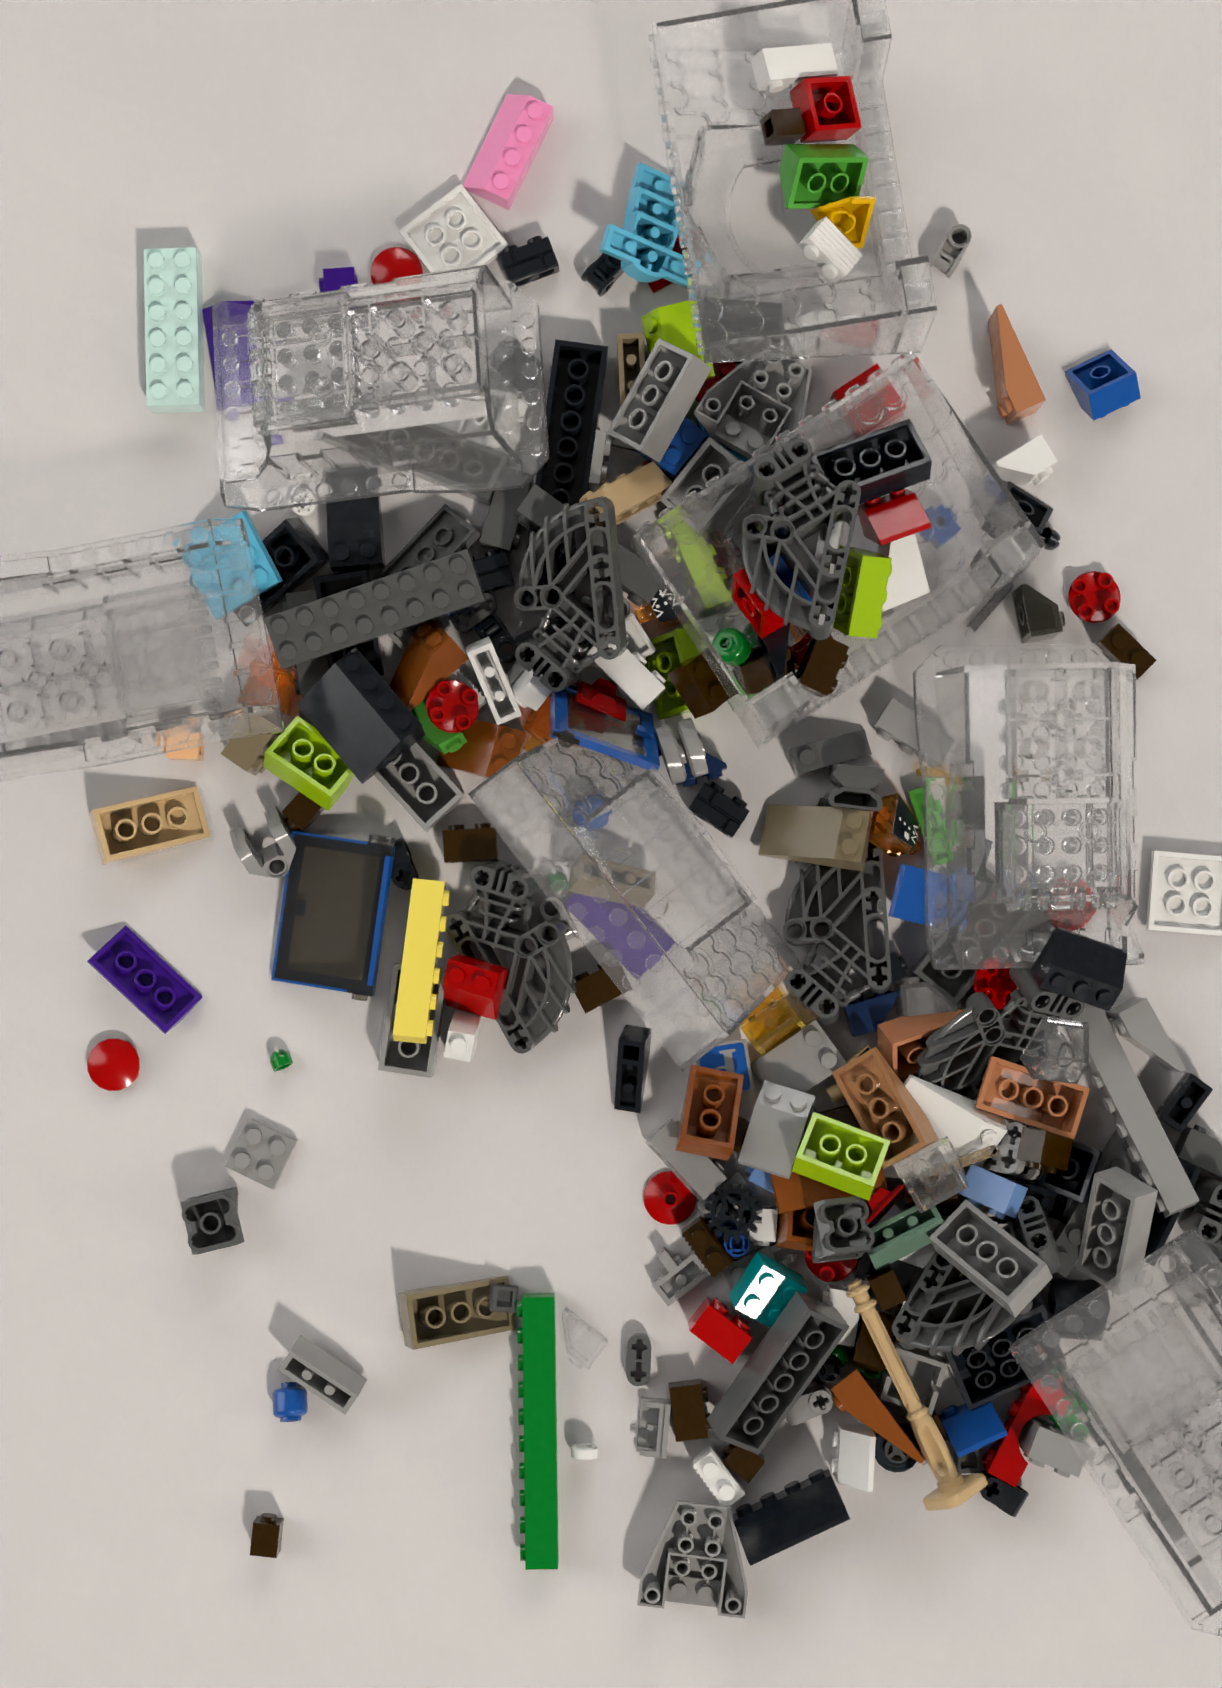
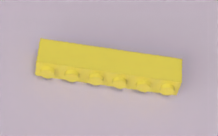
[393,878,450,1044]

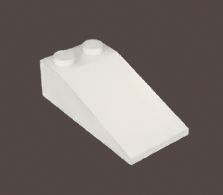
[903,1075,1008,1167]

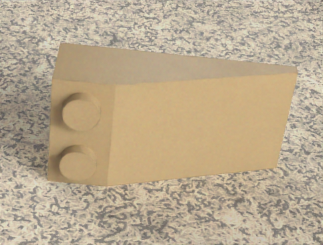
[89,786,210,865]

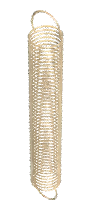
[926,1145,998,1177]

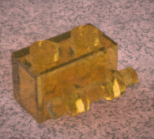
[734,987,805,1056]

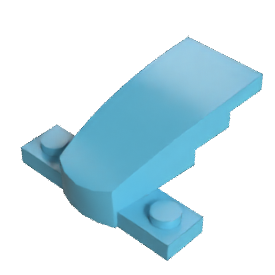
[599,163,701,290]

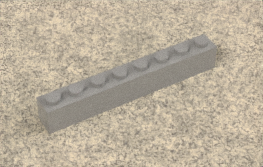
[1067,1006,1200,1218]

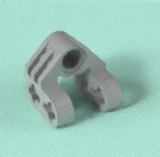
[229,806,296,878]
[982,1122,1042,1181]

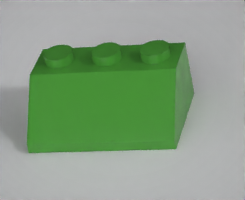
[779,144,869,209]

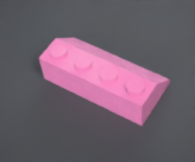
[463,94,554,210]

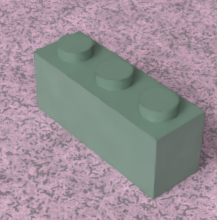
[866,1198,944,1271]

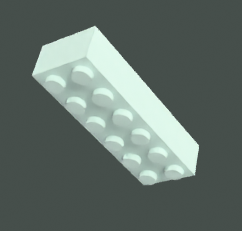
[143,247,205,413]

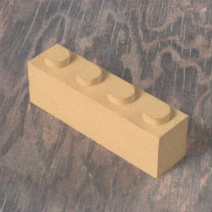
[579,461,672,526]

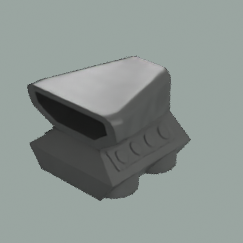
[827,764,885,812]
[180,1187,245,1255]
[812,1196,875,1263]

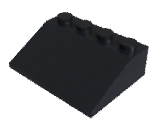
[297,647,425,784]
[944,1302,1067,1411]
[732,1469,850,1566]

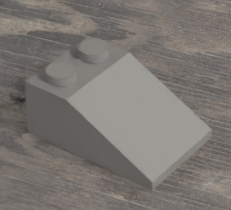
[660,437,754,534]
[1107,997,1186,1072]
[750,1019,847,1092]
[738,1080,816,1179]

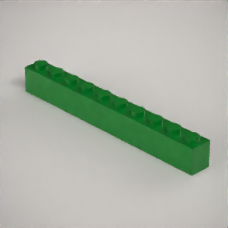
[517,1293,559,1570]

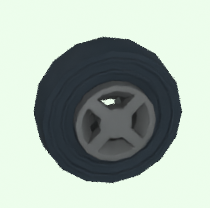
[875,1423,921,1473]

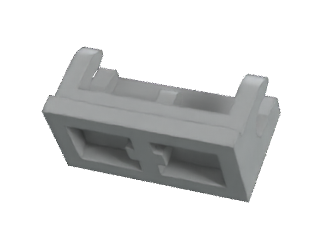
[637,1397,671,1459]

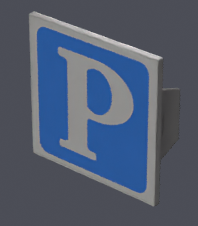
[694,1039,755,1094]

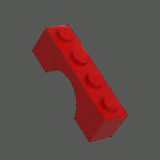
[982,1377,1065,1488]

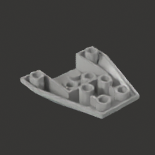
[694,343,812,463]
[637,1500,748,1619]

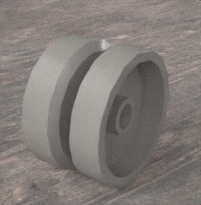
[655,717,709,785]

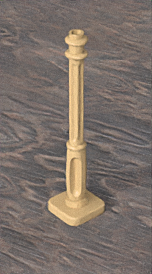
[846,1279,988,1511]

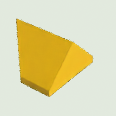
[809,196,876,248]

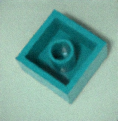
[729,1251,808,1328]

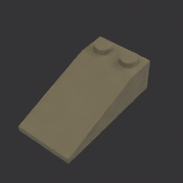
[758,804,873,871]
[398,1276,515,1350]

